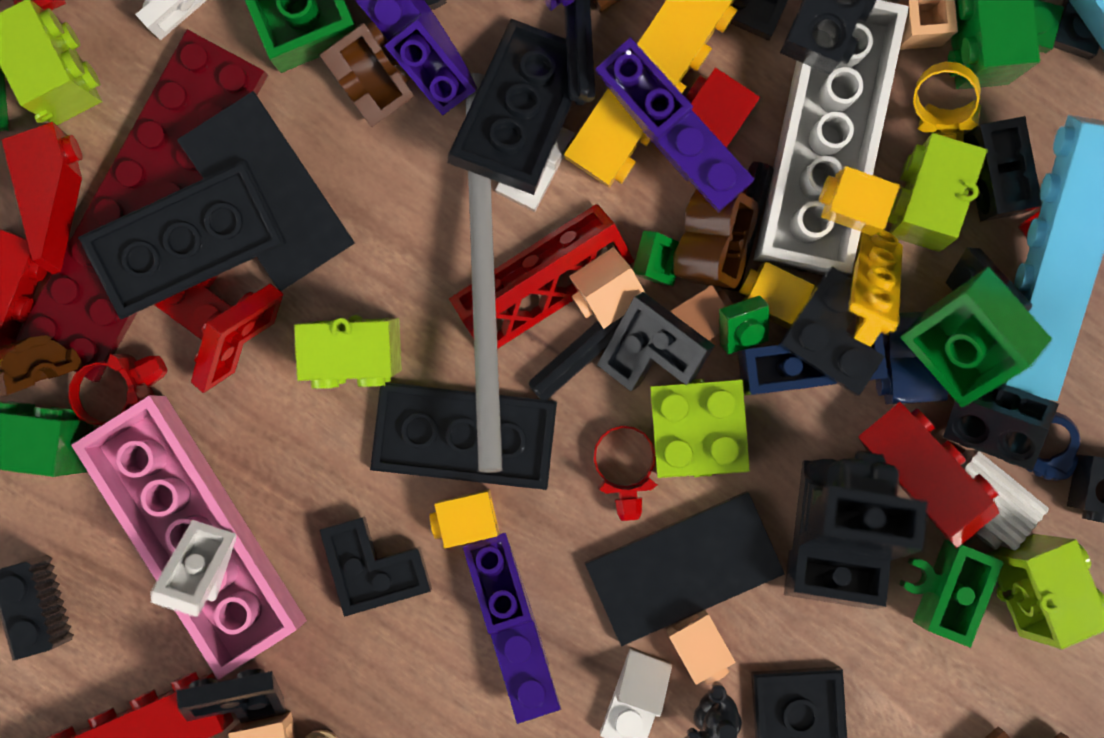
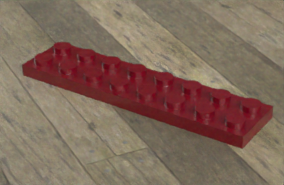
[15,29,268,382]

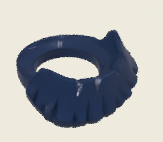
[1026,412,1081,481]

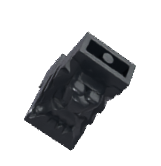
[784,451,928,609]

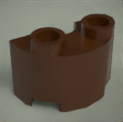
[319,21,414,128]
[0,335,84,397]

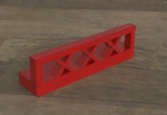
[448,204,634,349]

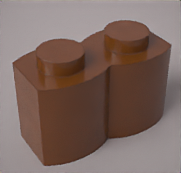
[673,189,758,289]

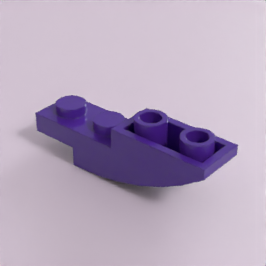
[355,0,477,116]
[595,37,754,213]
[462,533,562,724]

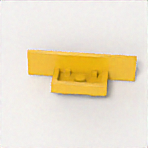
[849,230,903,347]

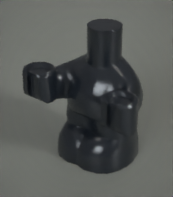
[684,681,742,738]

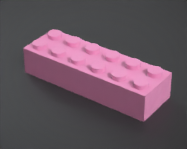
[71,395,307,680]

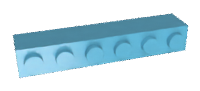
[1003,115,1104,401]

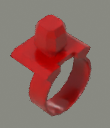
[68,354,168,425]
[593,425,658,521]

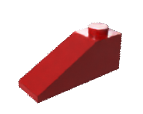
[1,122,82,275]

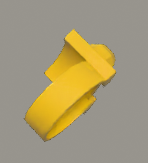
[913,62,981,142]

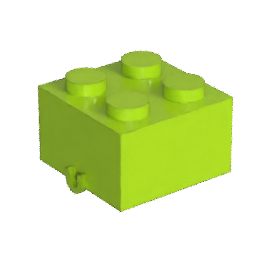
[0,0,103,125]
[887,133,988,252]
[294,315,402,389]
[650,379,750,478]
[987,534,1104,650]

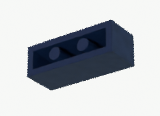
[737,332,888,395]

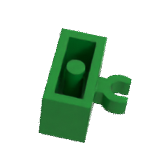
[899,539,1004,648]

